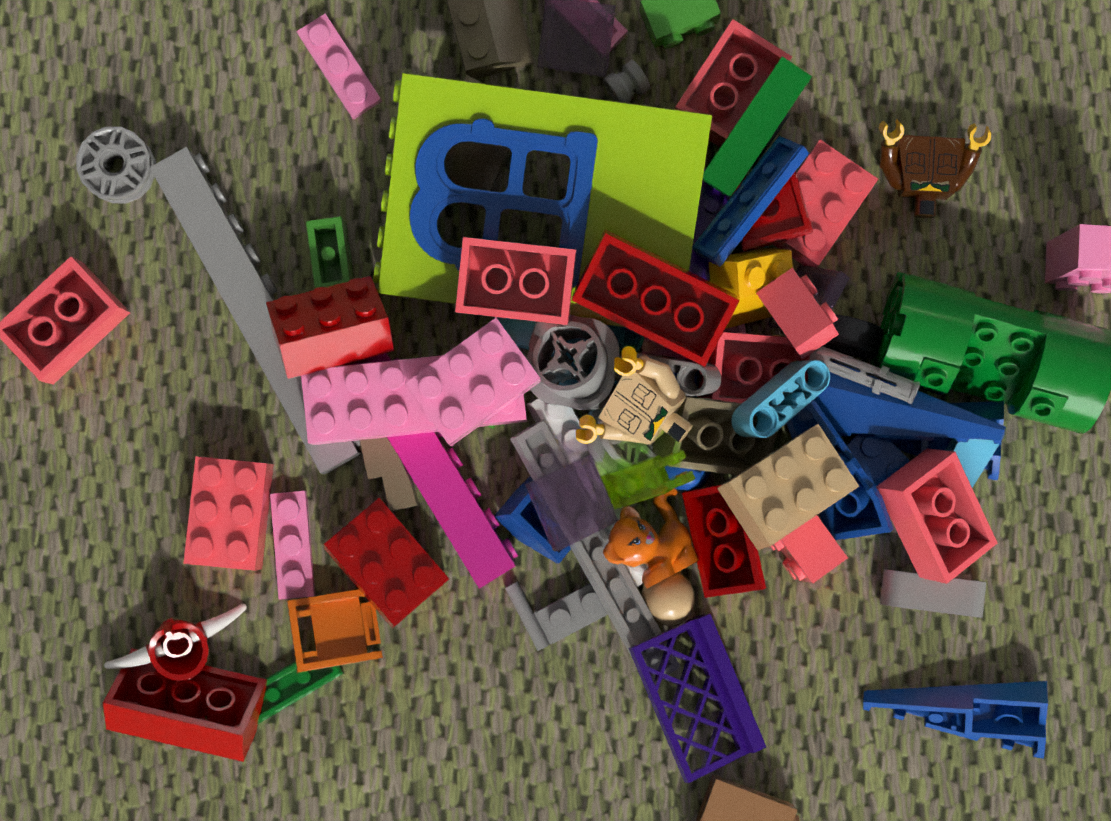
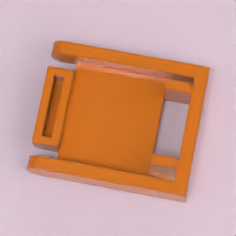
[287,589,383,673]

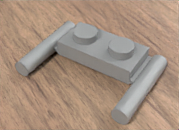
[505,582,608,651]

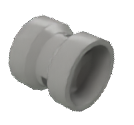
[602,60,651,103]

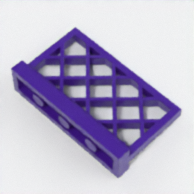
[628,613,766,783]

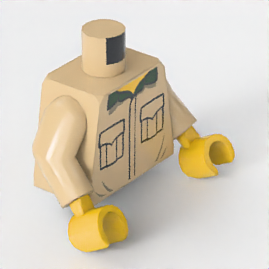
[576,346,693,445]

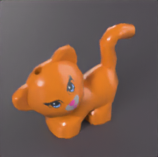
[603,483,699,589]

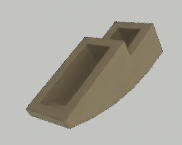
[360,437,420,511]

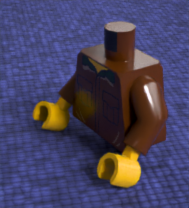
[878,119,991,218]

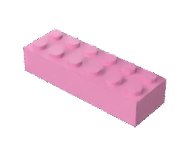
[301,347,527,445]

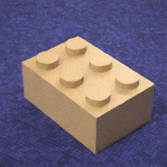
[717,424,859,550]

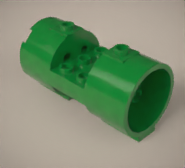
[870,272,1111,434]

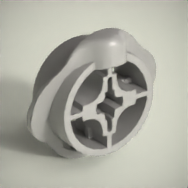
[526,314,620,410]

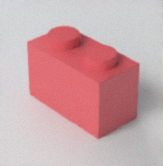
[756,268,839,359]

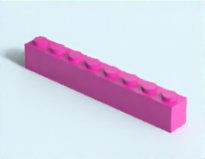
[343,353,519,589]

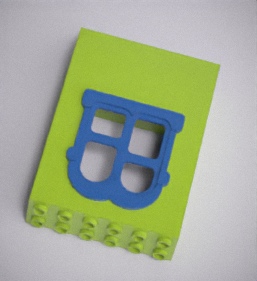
[373,73,712,327]

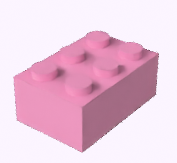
[1045,224,1111,293]
[404,318,541,446]

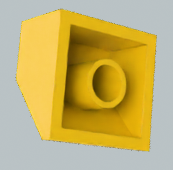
[709,247,793,329]

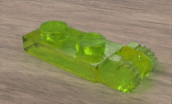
[597,449,695,510]

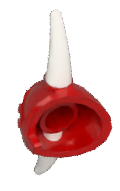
[104,603,247,681]

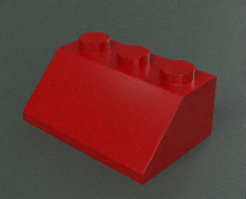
[682,484,766,598]

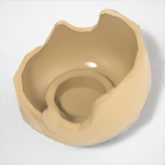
[642,572,695,627]

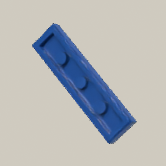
[692,136,809,267]

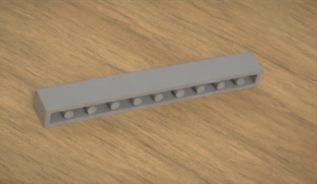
[149,147,362,474]

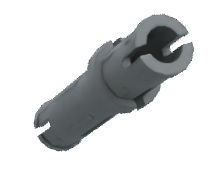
[809,346,920,405]

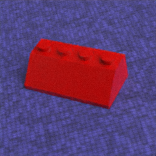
[103,648,267,762]

